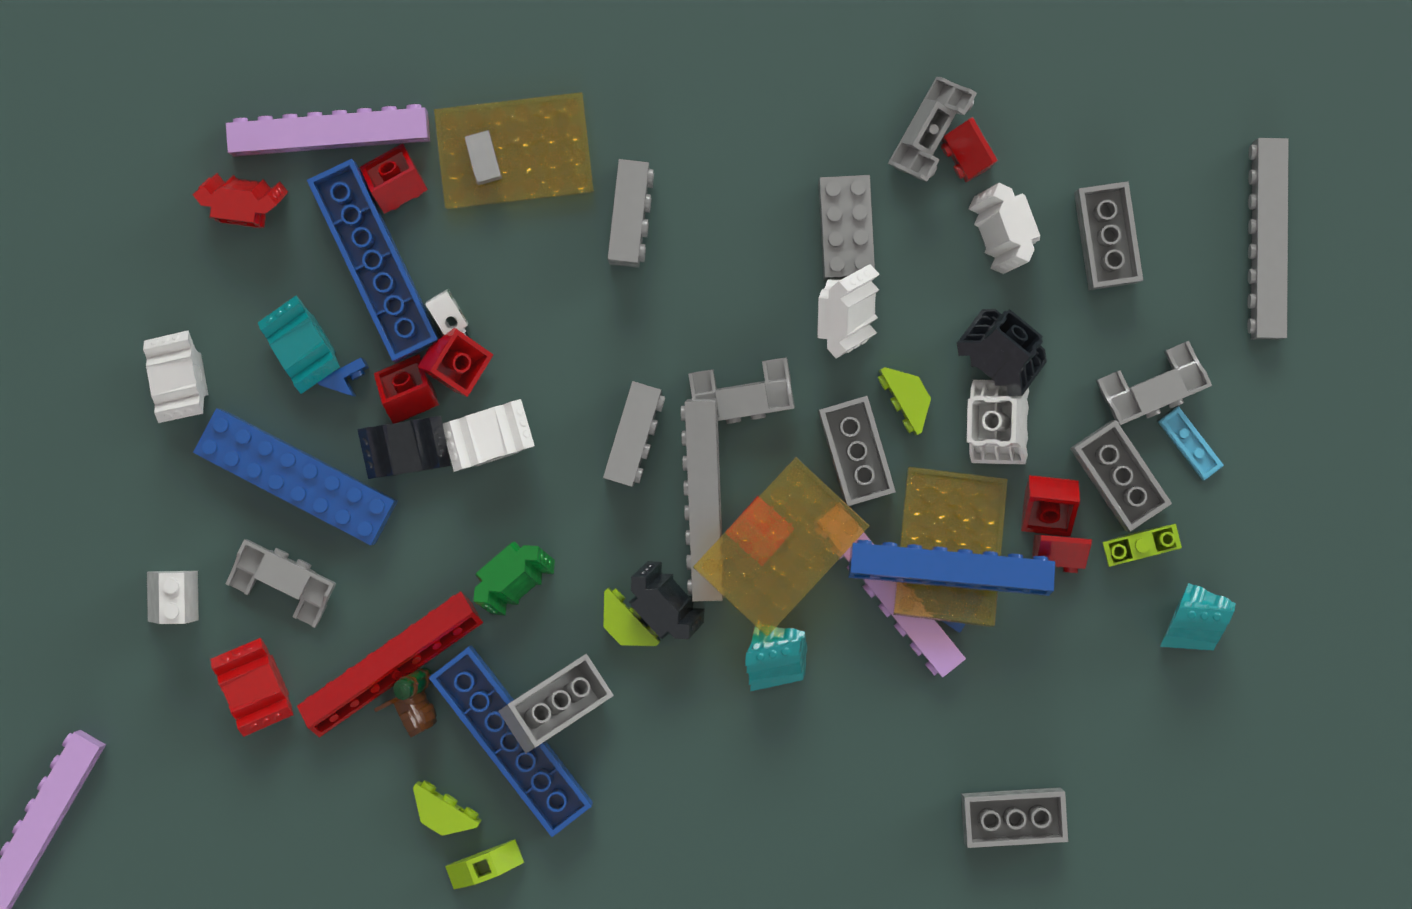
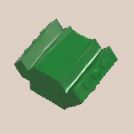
[473,542,555,616]

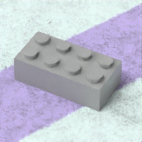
[608,159,654,268]
[818,175,875,280]
[1074,181,1143,290]
[603,381,665,487]
[818,396,896,506]
[1070,420,1172,531]
[499,654,614,753]
[961,788,1068,848]

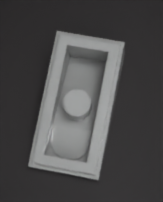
[465,130,502,185]

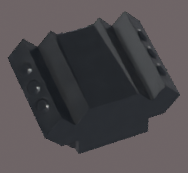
[957,309,1047,396]
[357,416,451,479]
[629,561,705,639]

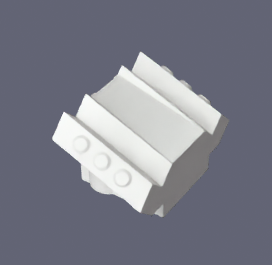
[968,183,1040,274]
[818,264,880,359]
[143,330,208,423]
[967,380,1029,464]
[443,399,534,472]

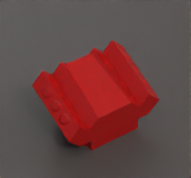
[192,173,288,229]
[210,638,294,737]

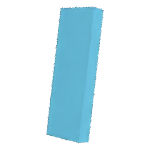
[1157,406,1224,481]

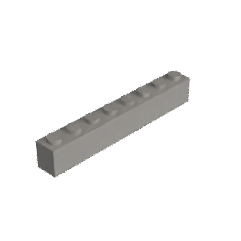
[1247,138,1289,340]
[681,399,725,601]

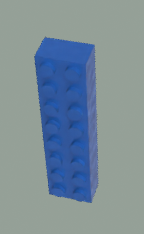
[307,159,440,363]
[193,408,398,545]
[429,645,593,837]

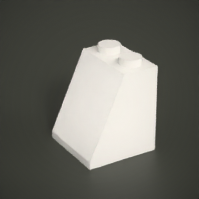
[147,571,199,624]

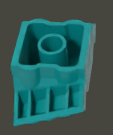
[258,295,340,394]
[1160,583,1236,650]
[745,624,807,691]

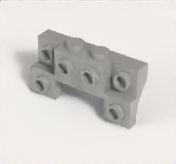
[888,77,977,181]
[1096,341,1212,425]
[688,357,795,424]
[225,539,336,628]

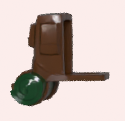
[374,667,437,738]

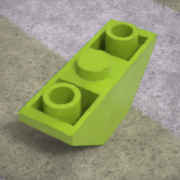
[877,367,931,436]
[1102,524,1182,567]
[603,588,660,646]
[413,780,481,836]
[445,839,524,889]

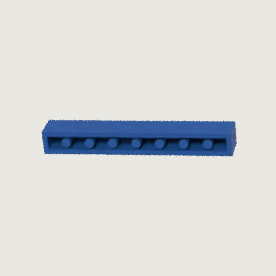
[848,540,1055,596]

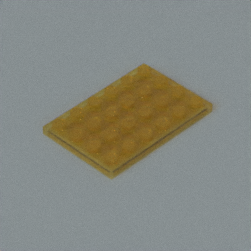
[434,92,594,209]
[693,457,870,637]
[893,467,1008,627]

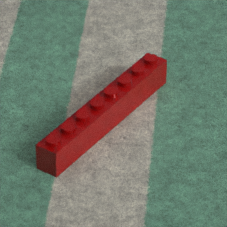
[297,591,483,738]

